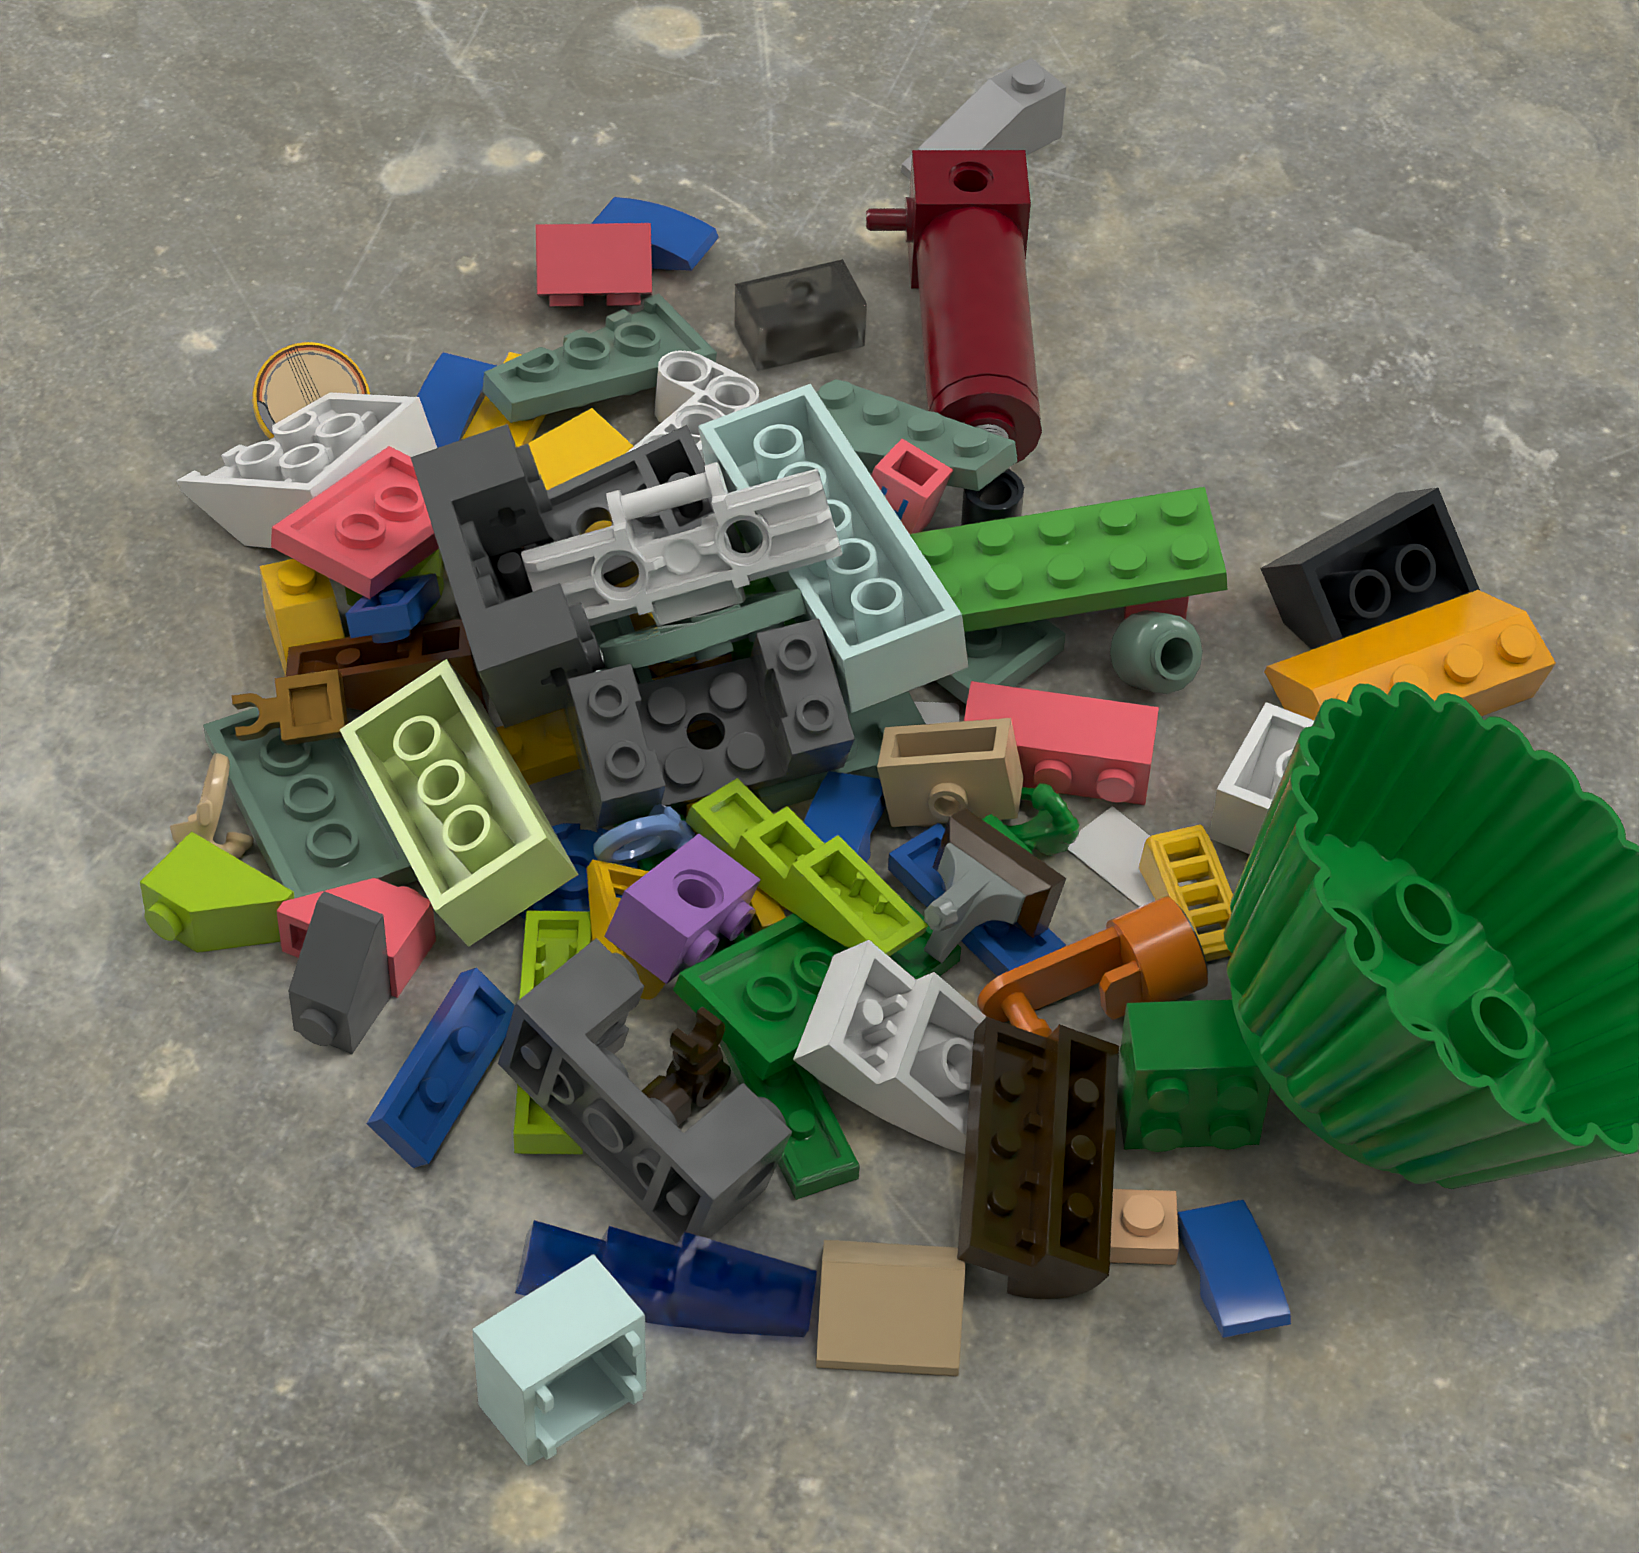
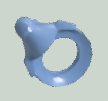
[593,804,696,864]

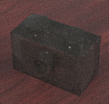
[734,259,867,371]

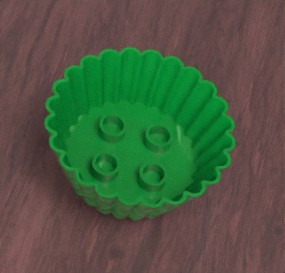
[1223,681,1639,1189]

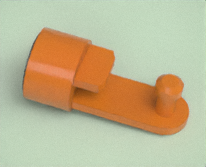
[977,896,1208,1038]

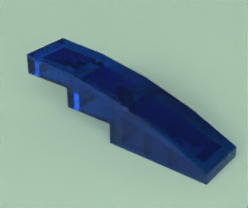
[515,1220,817,1337]

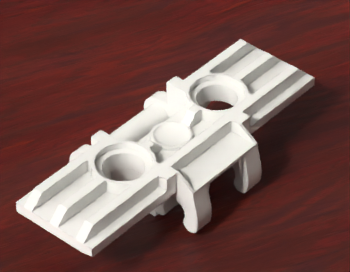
[521,462,842,626]

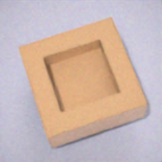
[1110,1189,1179,1265]

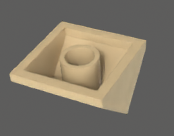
[816,1240,965,1376]

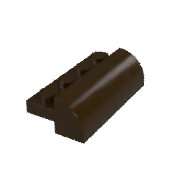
[957,1016,1119,1299]

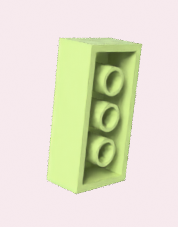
[340,659,579,947]

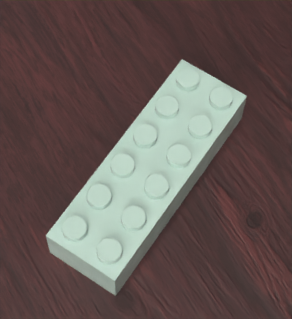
[698,384,968,713]

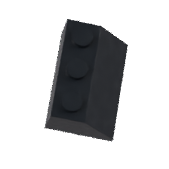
[1260,487,1480,650]

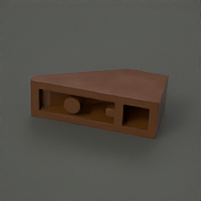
[286,618,489,713]

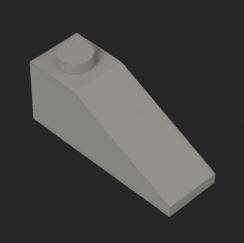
[901,58,1067,179]

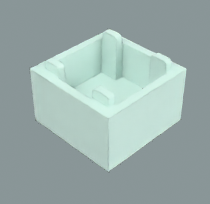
[472,1254,646,1466]

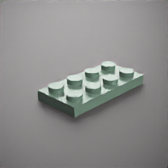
[203,707,418,898]

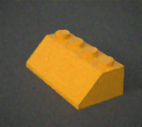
[1264,590,1556,720]

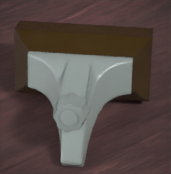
[924,808,1067,963]

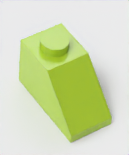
[140,831,295,953]

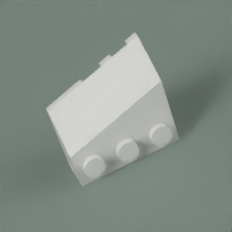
[176,392,437,548]

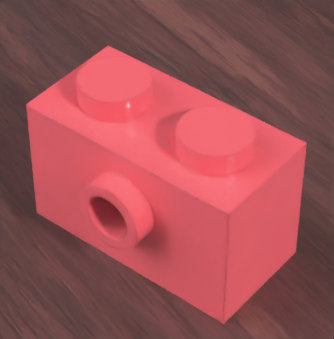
[536,223,652,307]

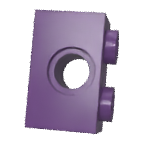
[604,834,761,984]

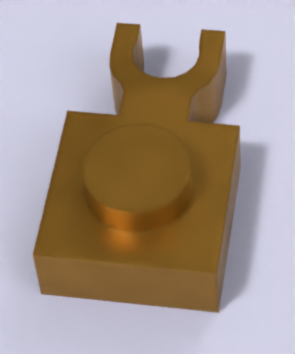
[232,669,348,745]

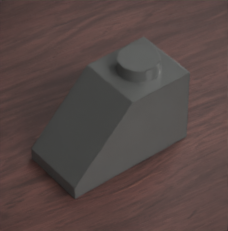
[288,891,392,1054]

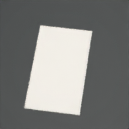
[1068,806,1197,907]

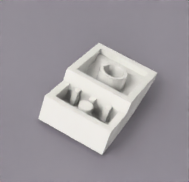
[793,940,986,1154]

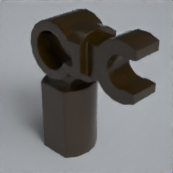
[641,1006,731,1126]

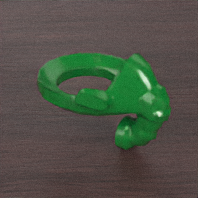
[1005,783,1080,856]

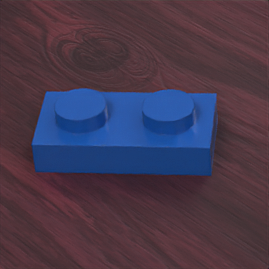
[345,573,441,643]

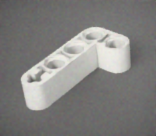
[628,351,759,462]

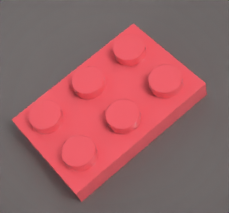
[271,446,439,599]

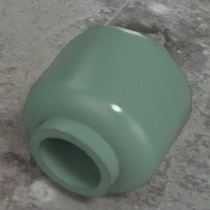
[1110,610,1203,694]

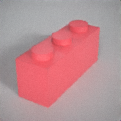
[964,681,1159,805]

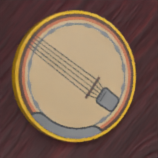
[252,342,370,439]

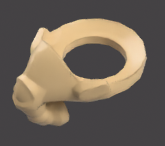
[170,753,254,859]

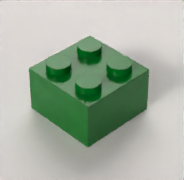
[1117,999,1271,1152]

